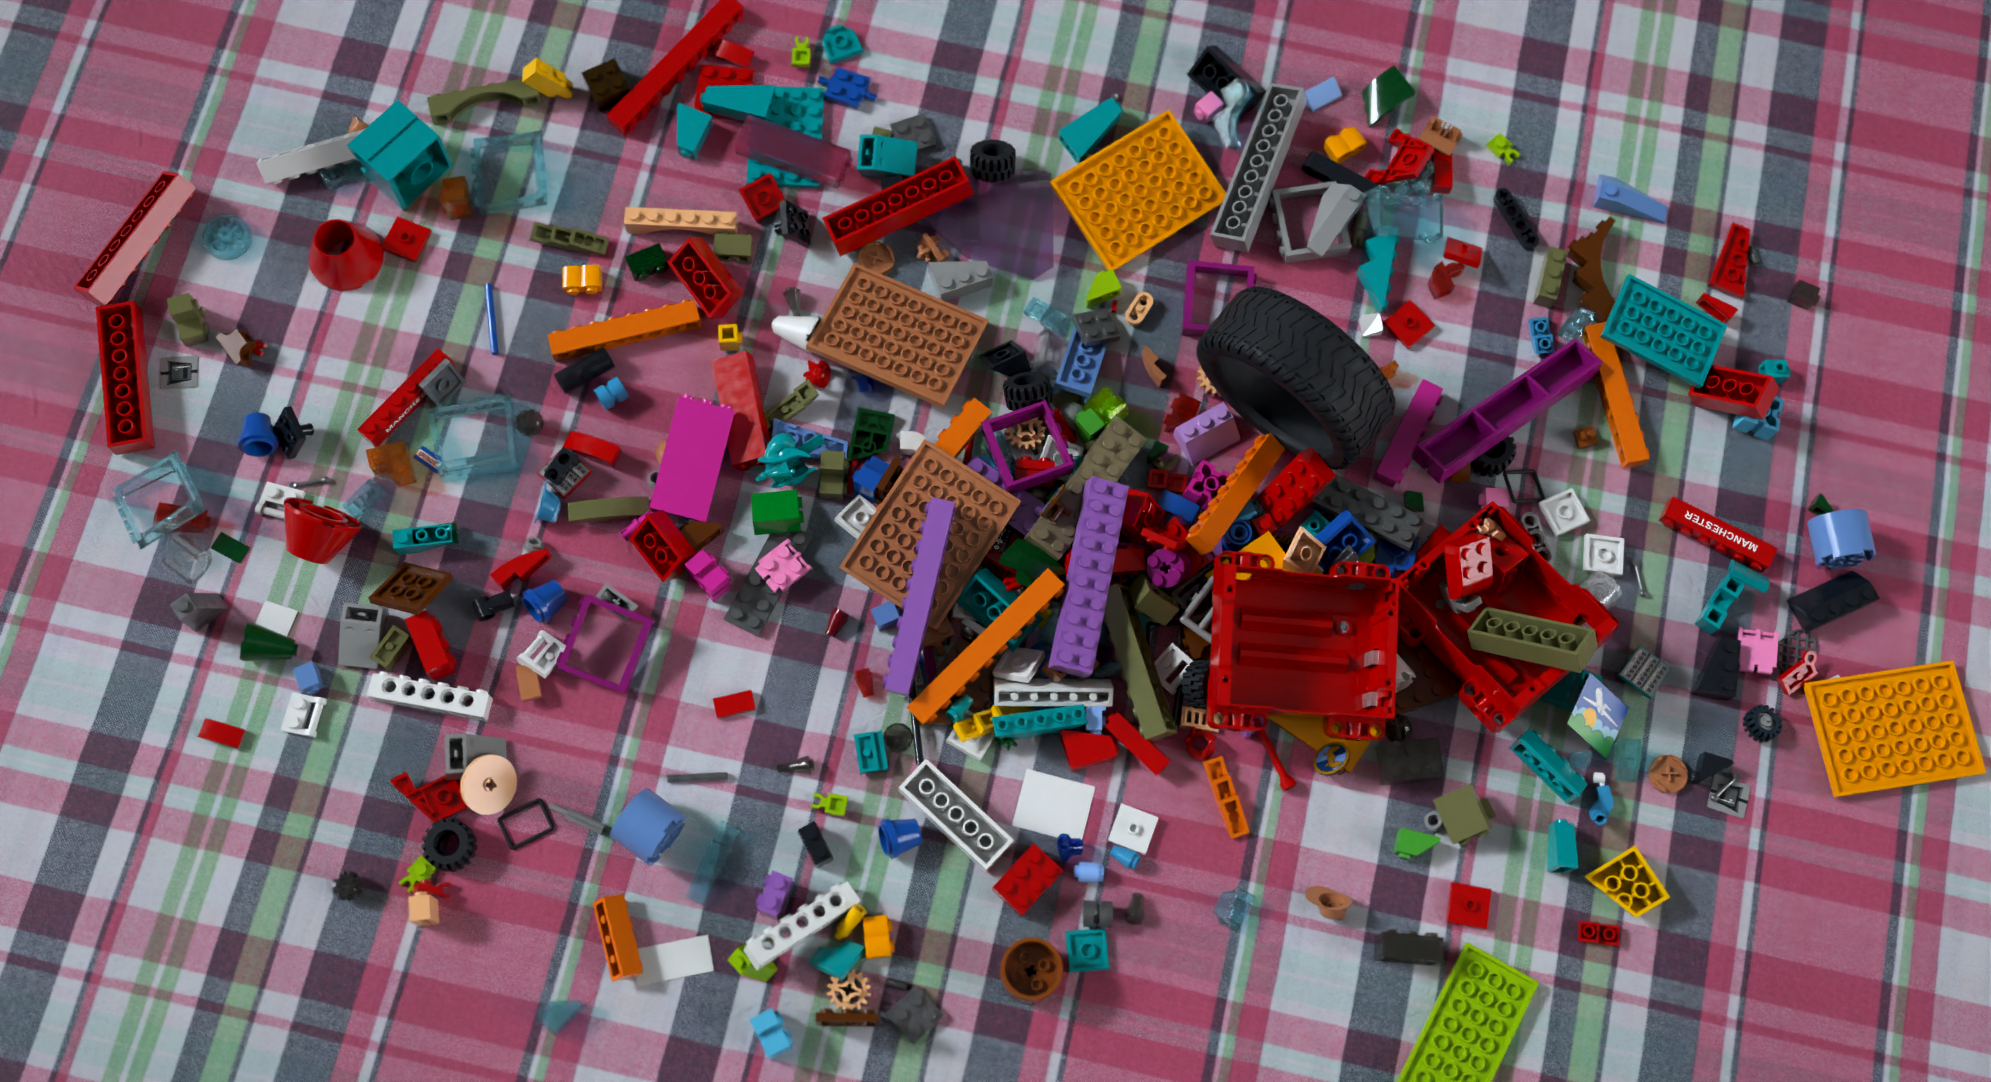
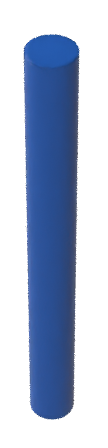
[484,283,499,355]

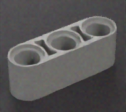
[1519,512,1552,562]

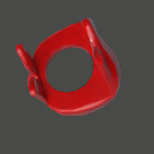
[803,360,831,389]
[1184,727,1217,760]

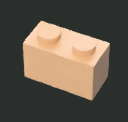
[408,892,439,926]

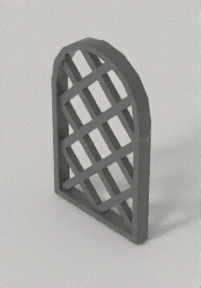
[1777,629,1817,673]

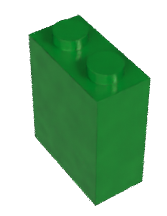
[751,489,804,535]

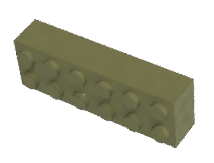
[1467,607,1598,673]

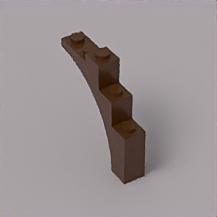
[1567,216,1616,323]

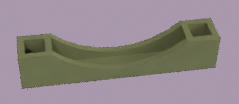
[427,78,542,125]

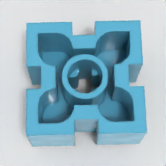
[1733,397,1784,441]
[750,1008,794,1060]

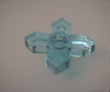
[1394,160,1435,201]

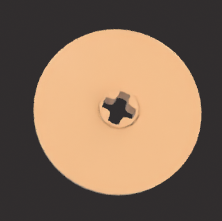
[460,754,517,815]

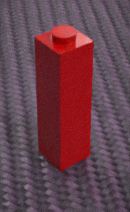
[1105,712,1172,776]

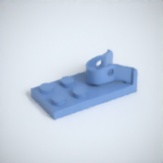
[1052,326,1108,405]

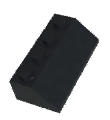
[1187,45,1266,121]
[1786,570,1880,634]

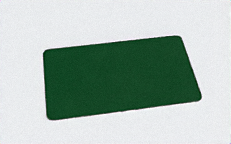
[211,532,250,563]

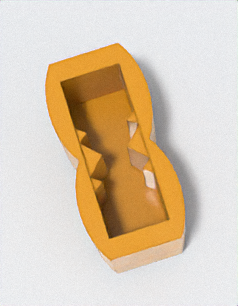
[1323,126,1367,164]
[562,265,602,296]
[863,915,895,960]

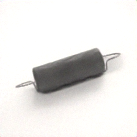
[1747,245,1760,269]
[879,977,913,991]

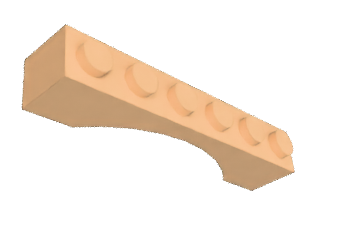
[624,207,738,236]

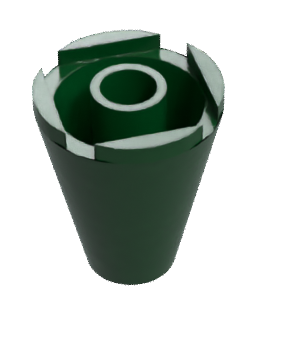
[240,622,299,661]

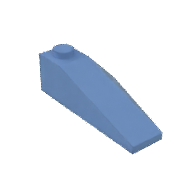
[1593,174,1668,224]

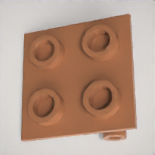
[1418,116,1463,156]

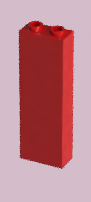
[711,350,770,471]

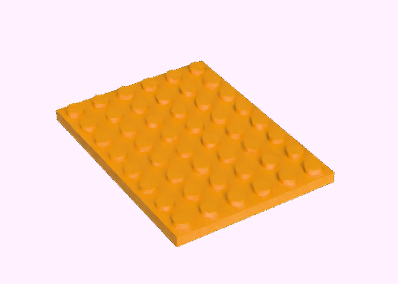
[1049,109,1226,271]
[1803,660,1987,798]

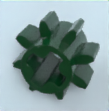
[995,737,1019,751]

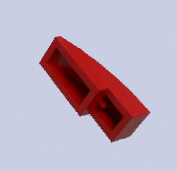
[1430,148,1453,194]
[563,431,622,468]
[490,548,552,591]

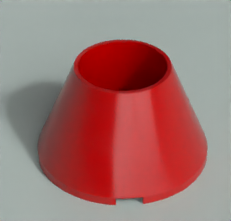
[308,219,384,291]
[284,497,362,564]

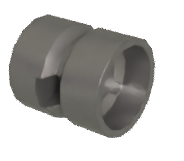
[1083,900,1113,928]

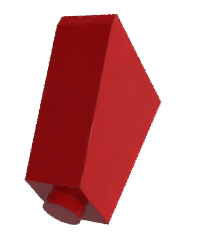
[1059,730,1119,772]

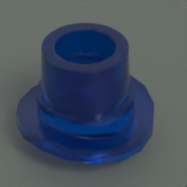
[851,374,875,393]
[1057,833,1083,862]

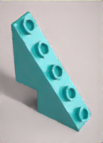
[1357,228,1400,314]
[992,704,1088,738]

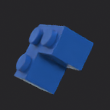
[852,456,890,503]

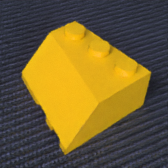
[1584,845,1670,919]

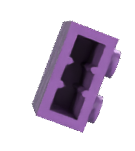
[756,870,794,921]

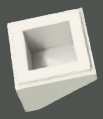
[1359,313,1383,337]

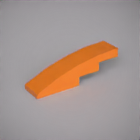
[1202,755,1250,839]

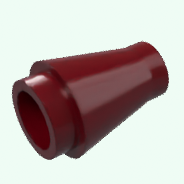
[825,608,849,638]

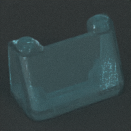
[1364,185,1443,244]

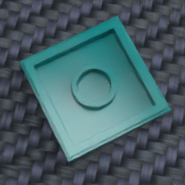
[1065,928,1109,973]

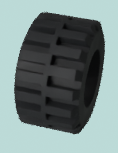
[970,139,1016,182]
[1003,371,1053,411]
[1470,436,1517,477]
[1181,660,1210,709]
[421,818,477,872]

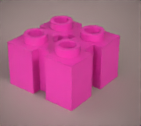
[1182,459,1230,511]
[685,549,731,602]

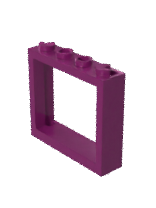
[1181,260,1257,337]
[981,400,1075,494]
[556,594,655,694]

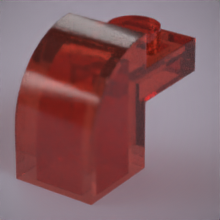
[1428,262,1465,300]

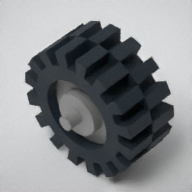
[1742,704,1783,743]

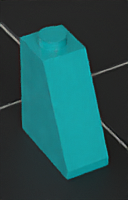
[677,103,713,160]
[1547,819,1578,874]

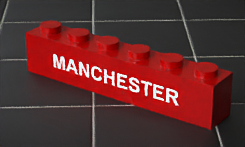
[357,348,456,449]
[1658,496,1778,572]

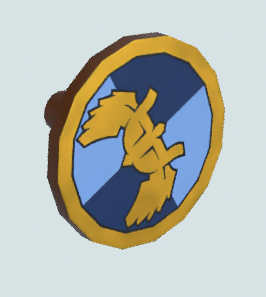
[1040,484,1073,522]
[1313,742,1350,776]

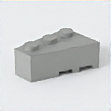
[928,261,993,301]

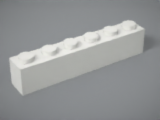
[257,129,364,185]
[993,678,1113,707]

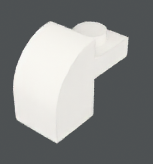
[900,431,928,456]

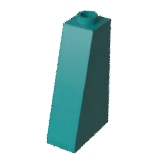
[700,85,777,126]
[1058,97,1123,164]

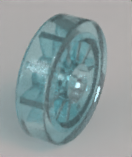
[202,214,252,260]

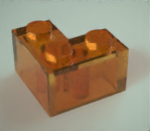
[438,176,473,220]
[366,440,417,487]

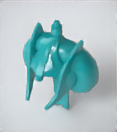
[756,433,827,488]

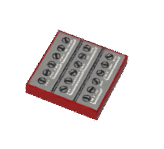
[537,446,592,499]

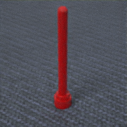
[1253,717,1297,792]

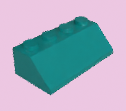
[956,567,1043,653]
[1509,728,1588,804]

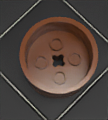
[999,937,1063,1005]

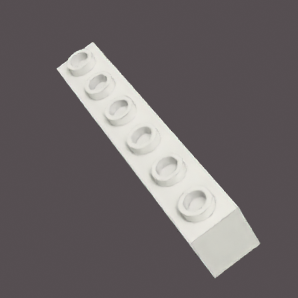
[367,672,493,721]
[743,881,861,970]

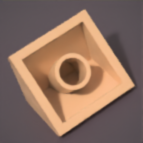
[1282,526,1326,574]

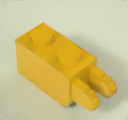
[522,58,573,99]

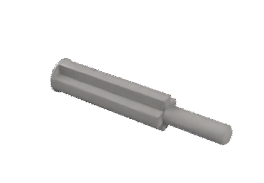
[549,803,607,835]

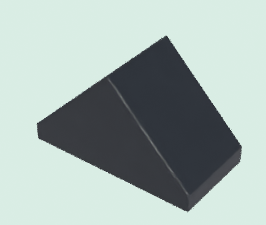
[1693,752,1734,784]

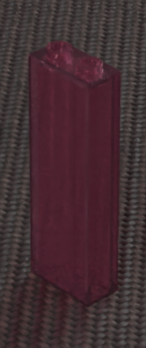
[734,114,853,189]

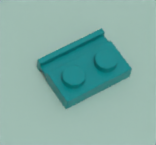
[854,730,888,775]

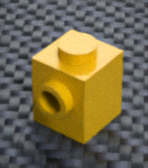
[718,324,743,351]

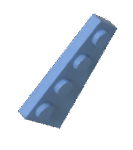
[772,418,848,460]

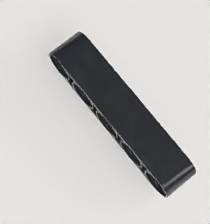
[1302,152,1388,210]

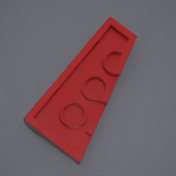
[1708,222,1750,300]

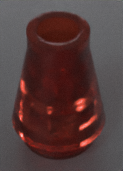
[853,668,875,698]

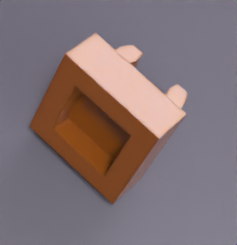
[1573,426,1598,450]

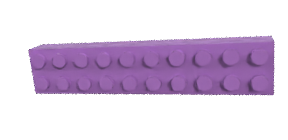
[1048,476,1129,678]
[882,497,956,697]

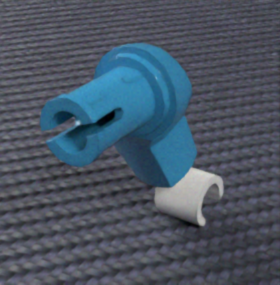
[1589,772,1614,825]

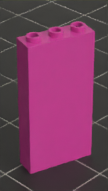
[649,394,735,522]

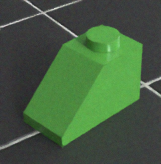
[1075,407,1105,444]
[1393,828,1441,860]

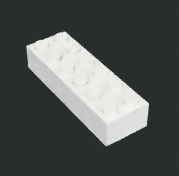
[898,759,1014,873]

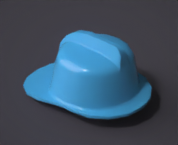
[534,479,561,524]

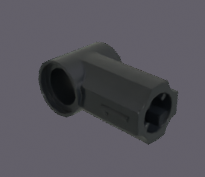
[472,590,515,621]

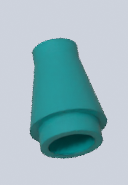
[945,694,974,723]

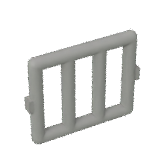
[1180,576,1213,644]

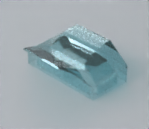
[1213,887,1255,933]

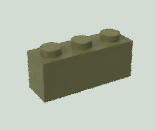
[1533,247,1568,309]

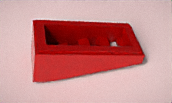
[1695,293,1738,324]

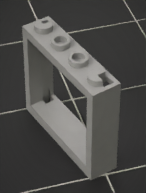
[1269,181,1351,264]

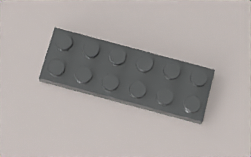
[1310,474,1425,551]
[724,530,813,637]

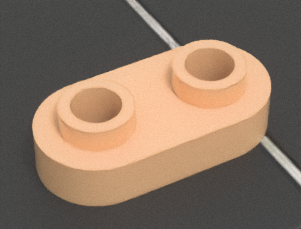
[1125,292,1153,326]

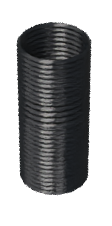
[554,347,615,394]

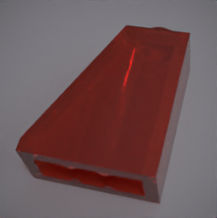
[152,502,210,533]

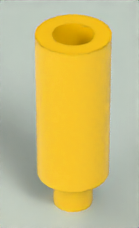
[835,904,866,940]

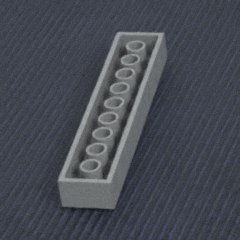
[1210,83,1307,253]

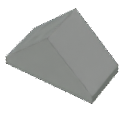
[595,583,638,621]

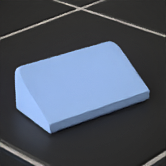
[1305,77,1342,112]

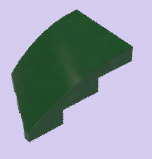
[1362,65,1415,127]
[847,407,895,461]
[999,538,1066,587]

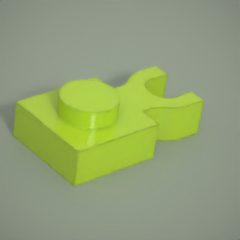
[792,37,811,68]
[1486,132,1520,165]
[811,793,848,817]
[398,855,437,893]

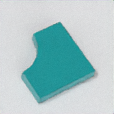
[808,940,866,980]

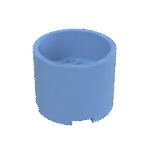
[1807,509,1877,570]
[610,788,687,866]

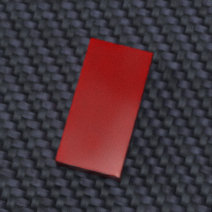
[713,690,756,719]

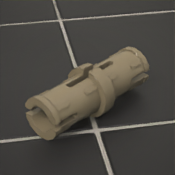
[1351,211,1368,249]

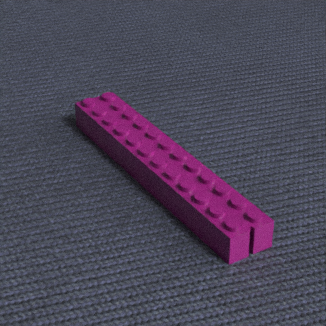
[1412,338,1603,484]

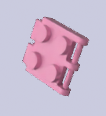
[755,539,813,593]
[1737,626,1779,675]

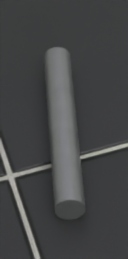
[667,772,728,783]

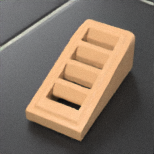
[1179,706,1220,733]

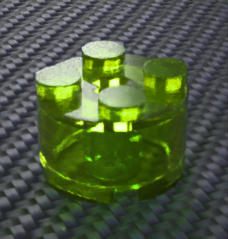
[1084,387,1129,428]

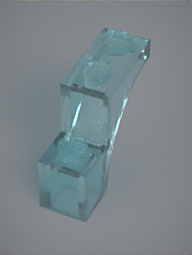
[1212,78,1254,150]

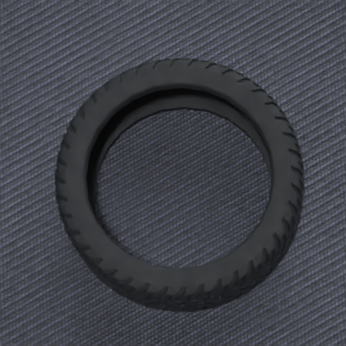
[1196,286,1396,470]

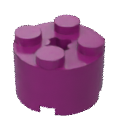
[1147,549,1191,588]

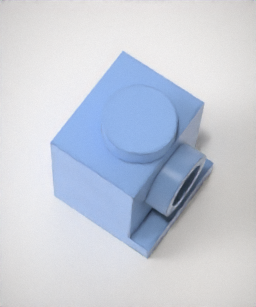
[1085,706,1106,735]

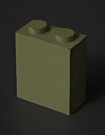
[1433,784,1493,846]

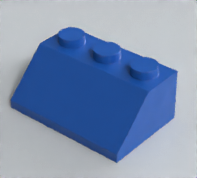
[1315,508,1376,570]

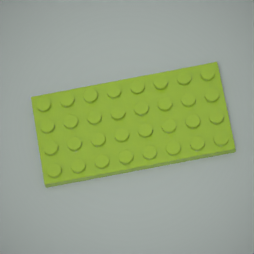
[1396,942,1539,1082]

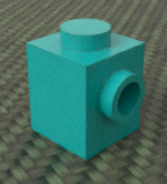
[1758,360,1791,384]

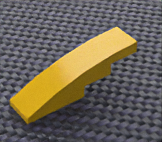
[953,705,1032,743]

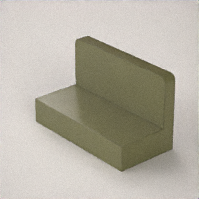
[370,625,414,672]

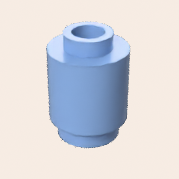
[1074,861,1104,883]

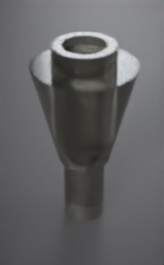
[782,287,801,316]
[777,755,815,775]

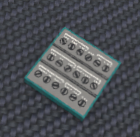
[1617,645,1672,699]

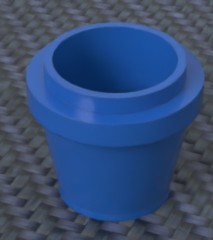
[238,412,279,457]
[1222,520,1255,552]
[522,580,568,624]
[878,818,922,859]

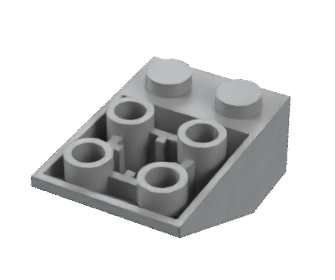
[338,602,389,669]
[445,734,507,780]

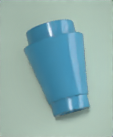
[1110,844,1141,870]

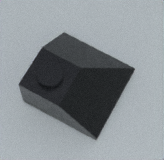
[979,340,1032,377]

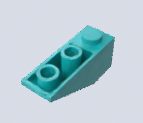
[392,523,453,555]

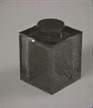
[1787,279,1820,311]

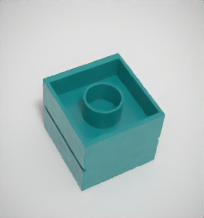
[347,100,453,211]

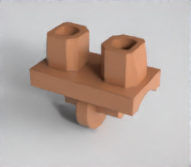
[917,233,949,263]

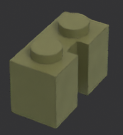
[713,232,753,264]

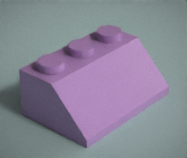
[1173,402,1241,466]

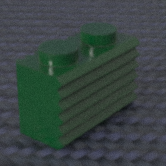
[625,243,669,281]

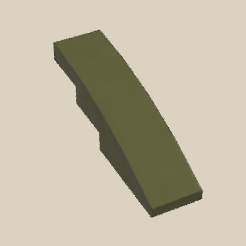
[529,222,609,256]
[567,497,650,522]

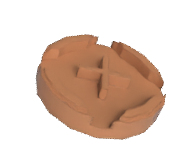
[858,241,895,275]
[1647,755,1688,794]

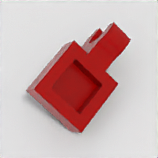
[412,880,452,898]

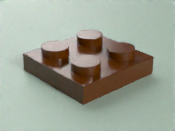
[876,455,904,502]

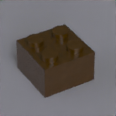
[581,58,631,112]

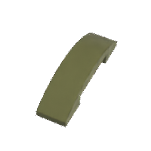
[764,379,819,433]

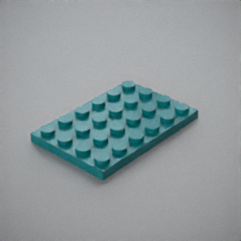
[746,86,824,189]
[1600,274,1728,388]

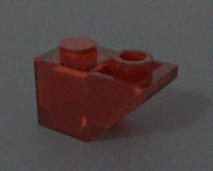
[1163,393,1201,433]

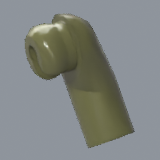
[1154,454,1182,472]

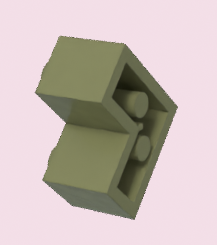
[167,293,210,347]
[819,450,849,500]
[1129,572,1180,626]

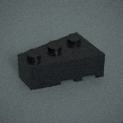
[1690,637,1741,701]

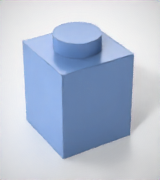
[871,601,902,631]
[293,661,324,695]

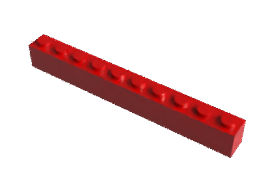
[606,0,744,136]

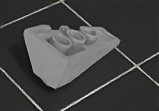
[1307,183,1366,258]

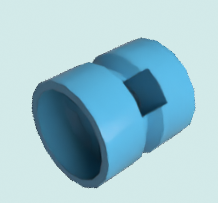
[593,376,629,411]

